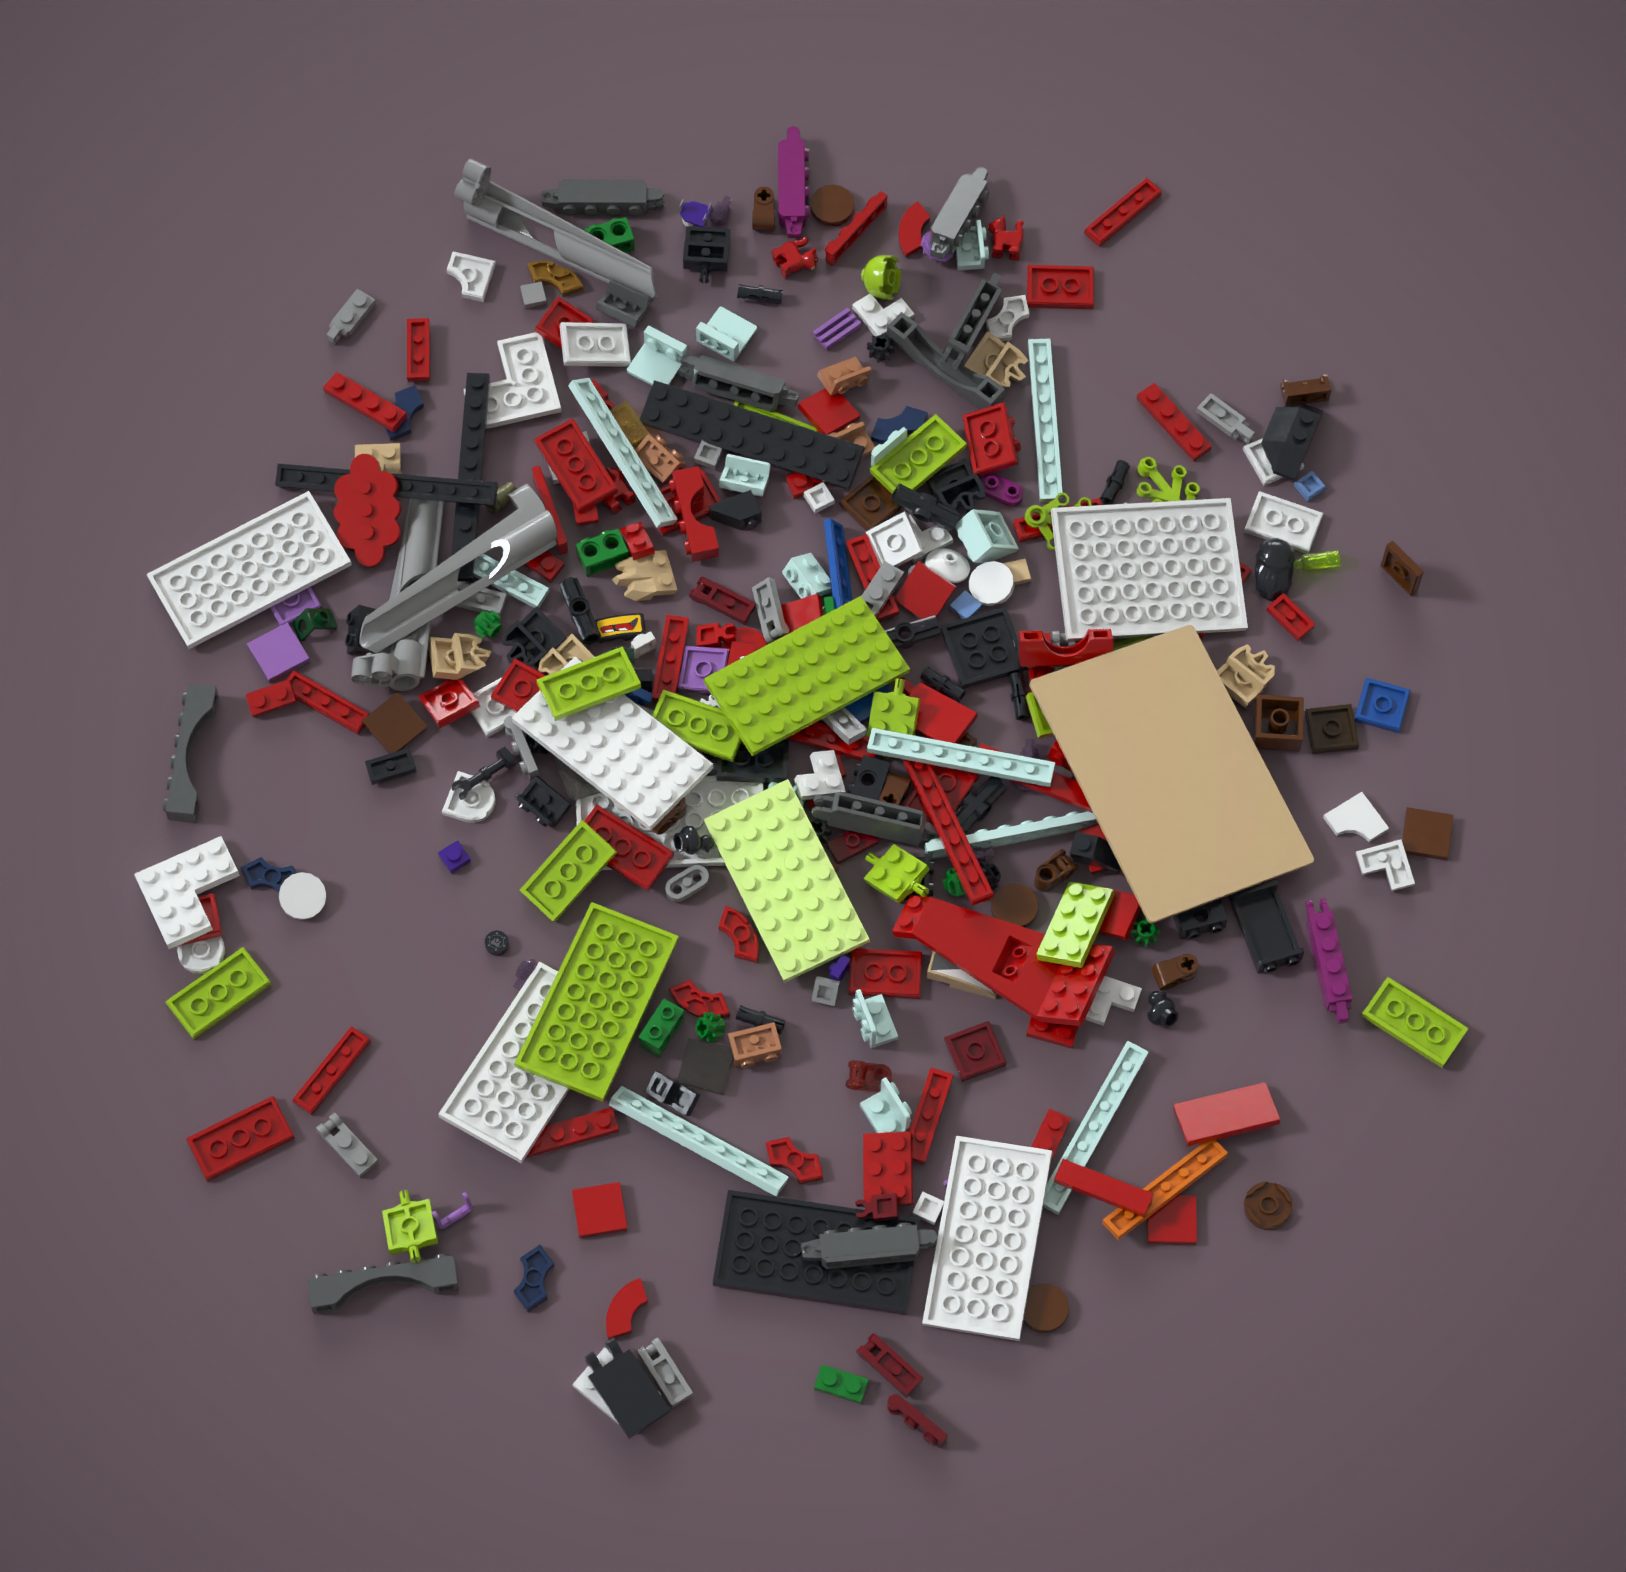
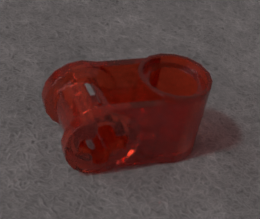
[845,1060,892,1092]

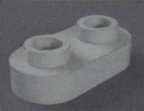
[665,865,709,902]

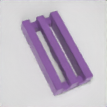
[813,307,862,351]

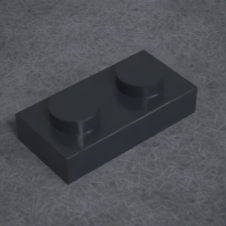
[365,748,417,785]

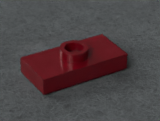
[827,831,879,865]

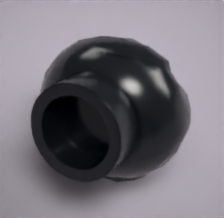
[673,826,714,855]
[1147,991,1179,1028]

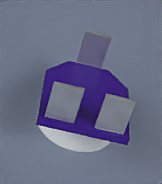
[680,199,713,227]

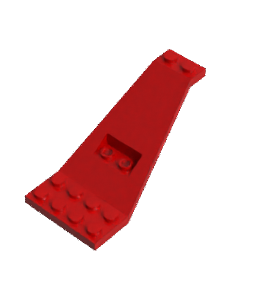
[892,895,1115,1026]

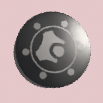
[485,930,509,956]

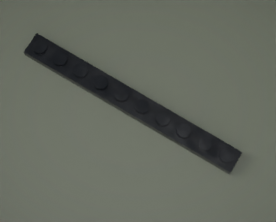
[451,373,490,582]
[275,463,498,506]

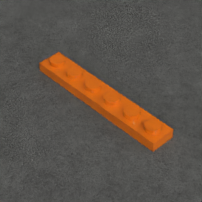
[1102,1140,1228,1241]

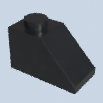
[709,490,762,530]
[1070,832,1120,872]

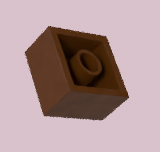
[1253,694,1304,751]

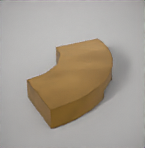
[527,261,584,297]

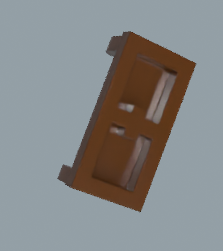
[1280,373,1332,406]

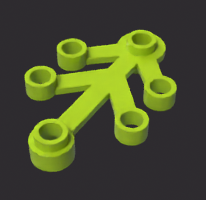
[1137,457,1200,502]
[1025,493,1092,551]

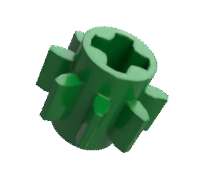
[474,610,502,639]
[942,868,966,896]
[1130,917,1160,948]
[696,1012,725,1042]

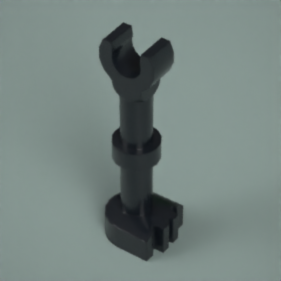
[452,746,516,800]

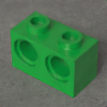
[584,217,635,253]
[576,529,629,577]
[638,999,685,1058]

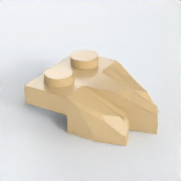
[963,331,1029,387]
[355,443,402,474]
[612,550,677,601]
[428,633,491,680]
[538,634,595,675]
[1217,644,1275,708]

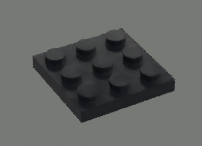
[940,607,1028,689]

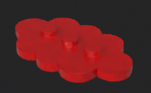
[334,454,402,567]

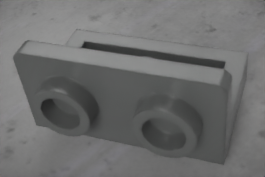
[596,280,650,327]

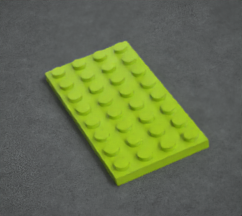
[704,596,910,756]
[514,902,679,1102]

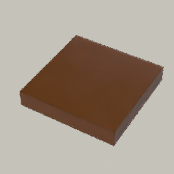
[839,475,902,531]
[1381,540,1424,596]
[362,692,428,754]
[1402,807,1453,860]

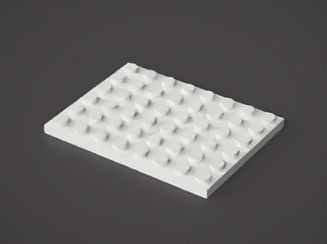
[1051,498,1248,642]

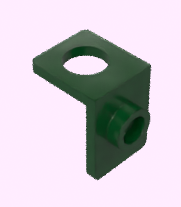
[293,608,338,641]

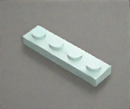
[474,554,550,608]

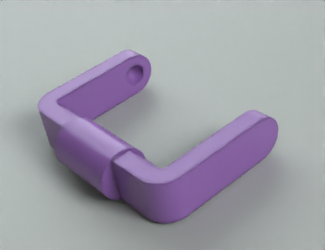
[431,1192,473,1229]

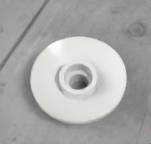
[925,548,970,583]

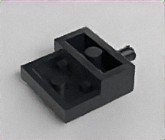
[683,226,731,283]

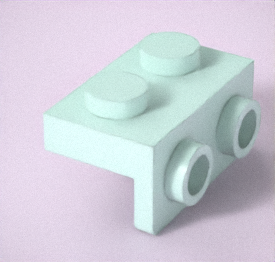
[955,220,989,271]
[719,454,771,497]
[782,553,832,599]

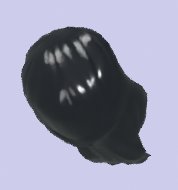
[1255,538,1295,601]

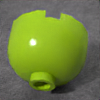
[861,255,901,300]

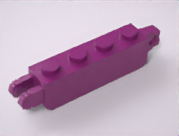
[778,126,809,238]
[1305,898,1353,1024]

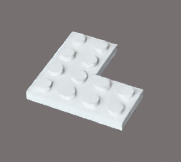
[463,332,561,429]
[134,836,240,949]

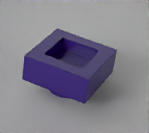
[438,840,471,874]
[828,955,850,982]

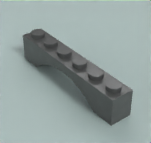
[887,312,1005,409]
[163,683,219,823]
[307,1254,459,1314]

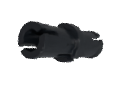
[737,284,783,304]
[1100,460,1130,505]
[920,666,966,702]
[1009,672,1030,721]
[735,1005,786,1035]

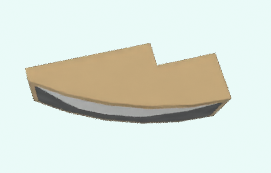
[927,951,997,999]

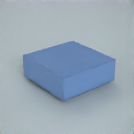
[1294,471,1326,502]
[950,590,982,619]

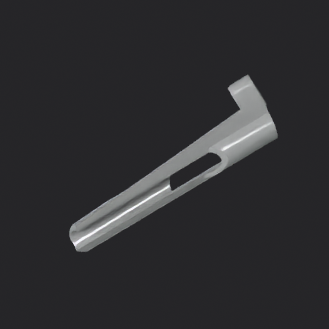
[454,158,658,303]
[359,484,557,653]
[351,499,444,691]

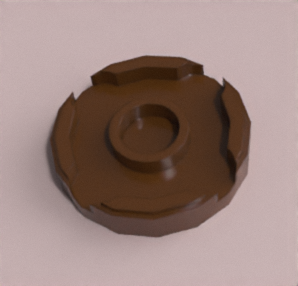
[811,184,854,226]
[991,883,1038,927]
[1244,1182,1292,1230]
[1023,1283,1069,1333]

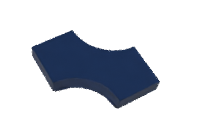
[385,385,424,441]
[871,406,928,444]
[240,857,297,893]
[514,1245,554,1312]

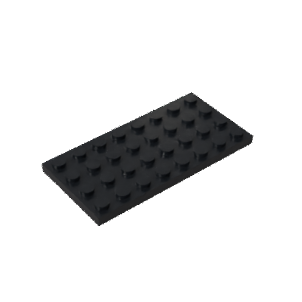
[713,1190,921,1314]

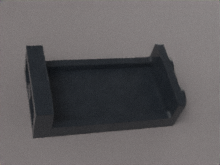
[1229,878,1304,973]

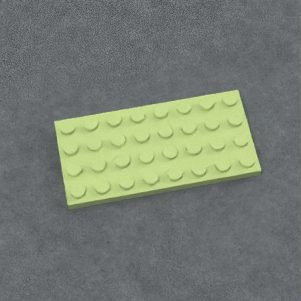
[703,779,870,983]

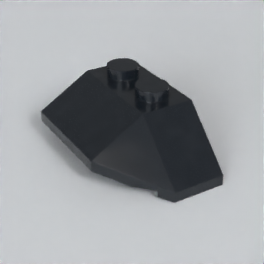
[1261,403,1324,481]

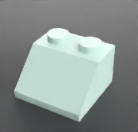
[955,509,1019,563]

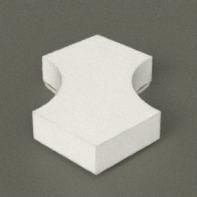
[986,295,1029,342]

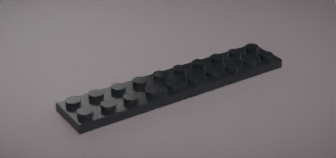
[639,380,865,490]

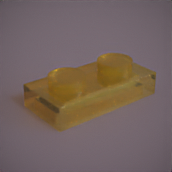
[610,401,649,448]

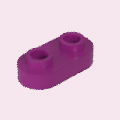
[981,474,1024,507]

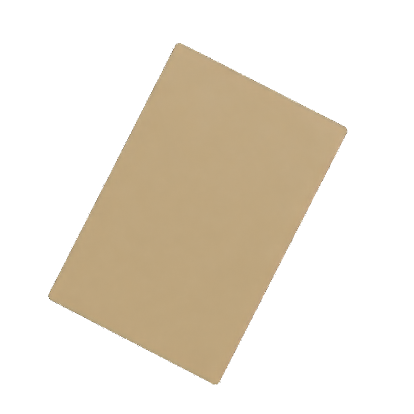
[1029,625,1314,923]

